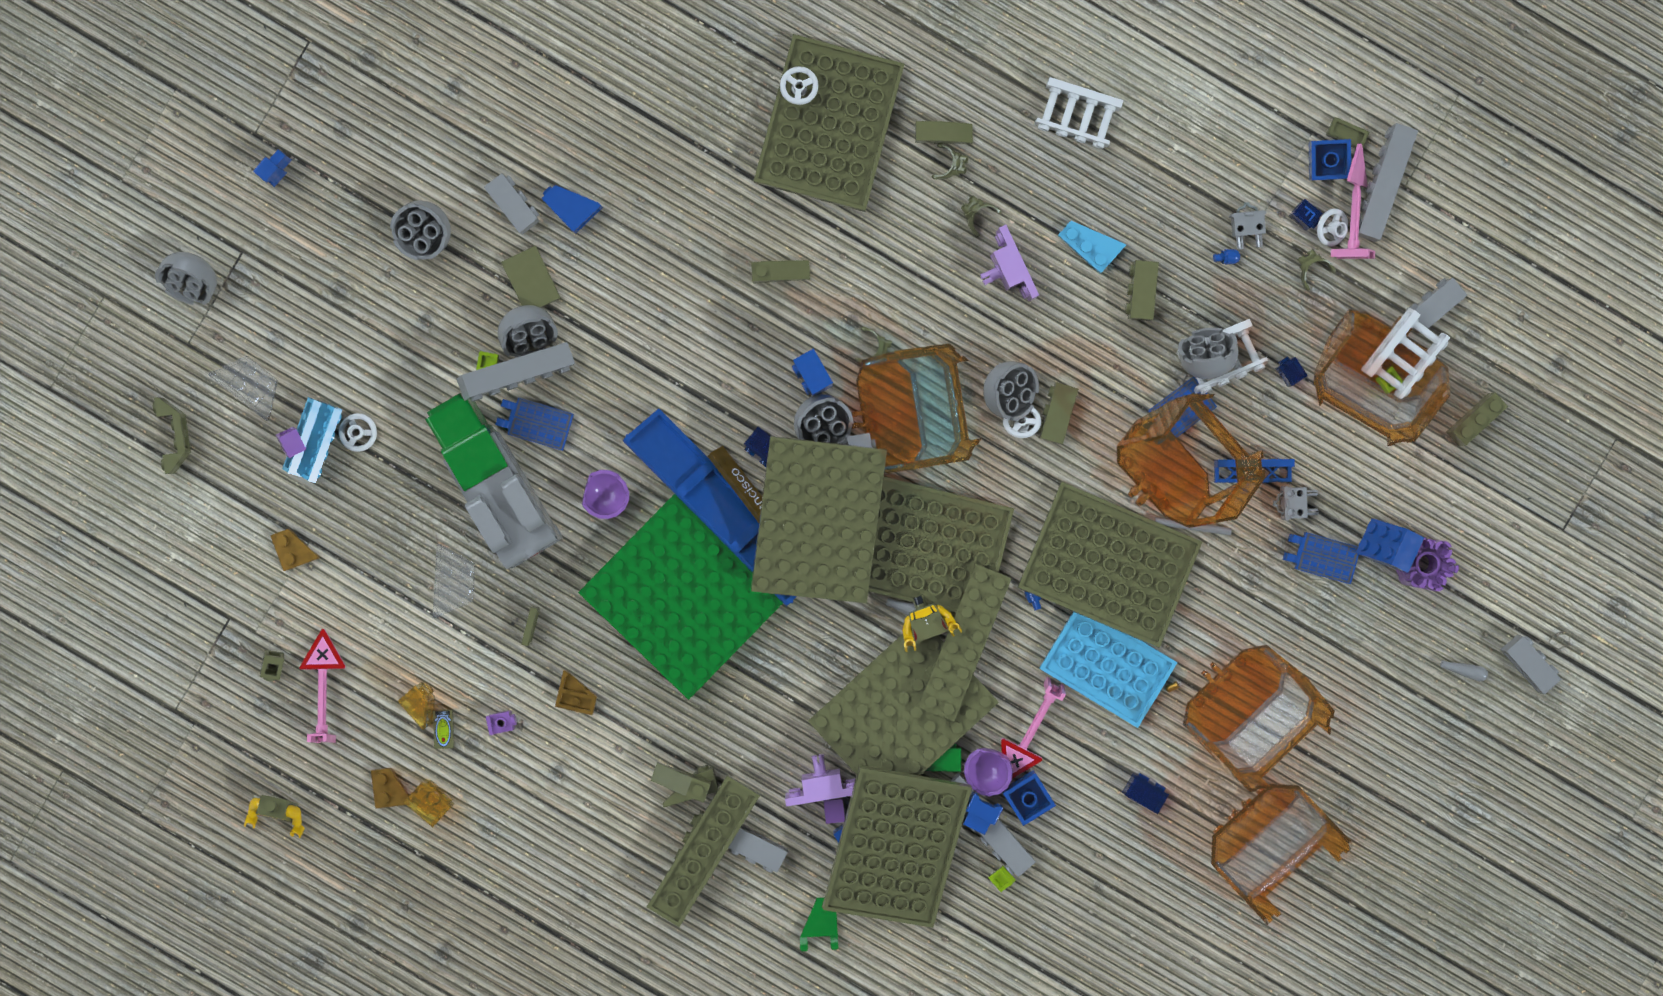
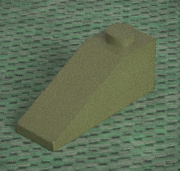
[751,260,810,284]
[651,762,712,802]
[663,765,719,808]

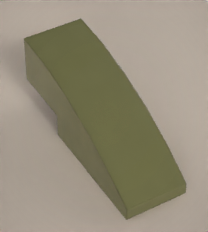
[915,121,973,144]

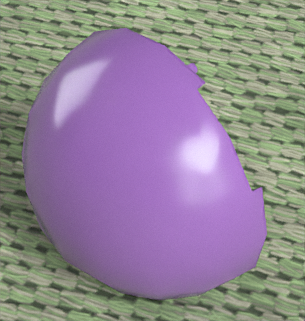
[582,470,629,519]
[964,748,1013,796]

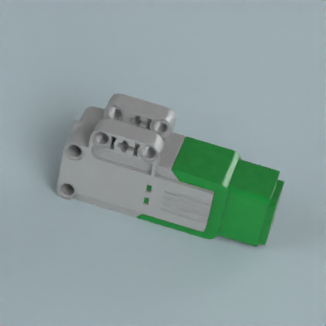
[425,393,563,569]

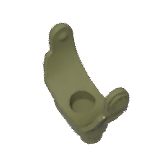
[932,143,968,180]
[961,195,1001,237]
[1298,249,1336,290]
[855,327,892,363]

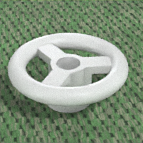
[780,66,819,105]
[1317,209,1348,247]
[1003,404,1041,438]
[339,413,377,452]

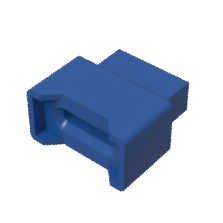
[253,149,292,187]
[963,791,1003,835]

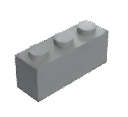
[484,173,540,235]
[1406,278,1467,334]
[1500,635,1562,695]
[728,826,788,873]

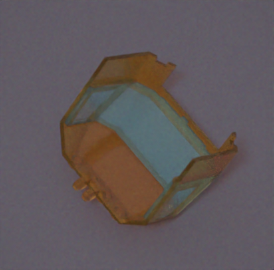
[851,343,982,474]

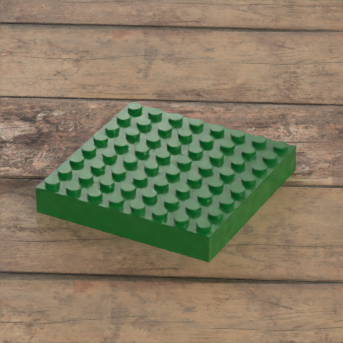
[578,494,783,700]

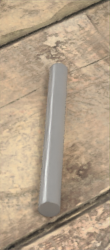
[1154,517,1232,535]

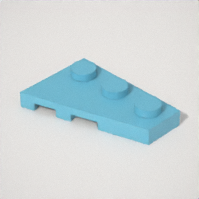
[1058,221,1126,274]

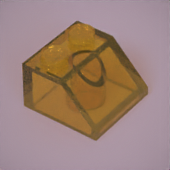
[398,682,435,730]
[403,779,455,828]

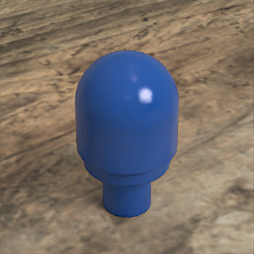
[1213,249,1240,265]
[1024,591,1041,611]

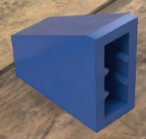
[541,185,603,234]

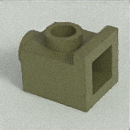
[260,650,284,681]

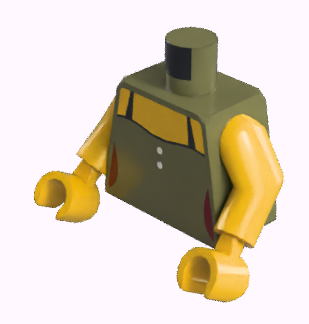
[902,595,962,652]
[244,795,305,838]

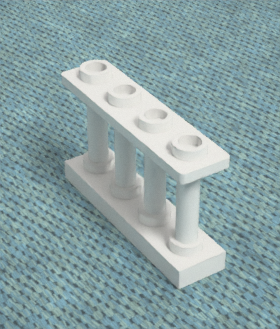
[1034,77,1123,149]
[1361,308,1450,399]
[1177,319,1268,394]

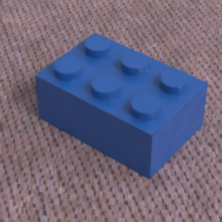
[1356,518,1424,573]

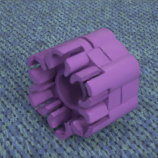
[1396,537,1459,591]

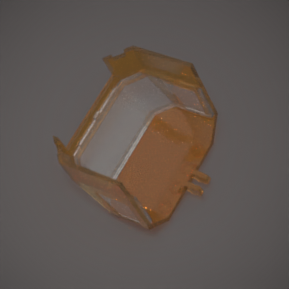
[1314,309,1450,446]
[1183,645,1335,792]
[1211,784,1352,925]

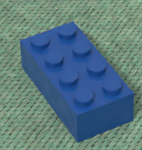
[792,348,833,397]

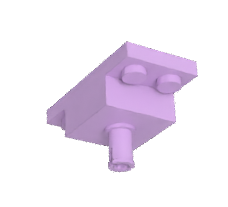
[980,225,1039,302]
[785,754,856,807]

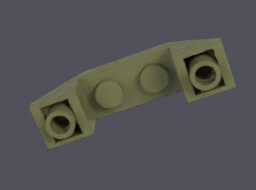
[152,397,191,474]

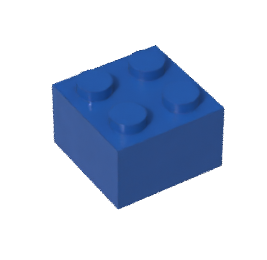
[1309,139,1351,181]
[1002,770,1056,826]

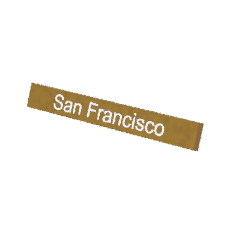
[708,445,762,523]

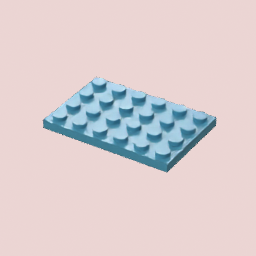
[1039,612,1177,728]

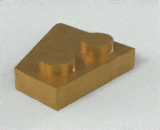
[270,529,320,571]
[555,670,597,715]
[371,767,414,809]

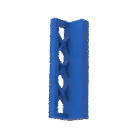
[1214,459,1295,483]

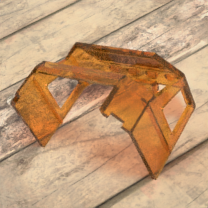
[1117,393,1266,528]

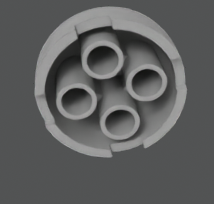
[390,200,451,260]
[155,252,217,305]
[498,305,558,357]
[1178,328,1238,379]
[983,361,1039,421]
[794,394,854,444]

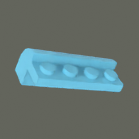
[282,397,342,483]

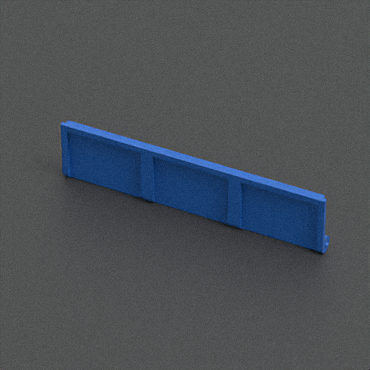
[623,409,797,607]

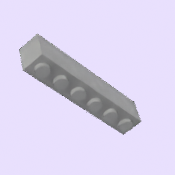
[1359,123,1419,242]
[456,342,575,402]
[950,773,1036,877]

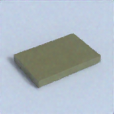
[501,246,561,308]

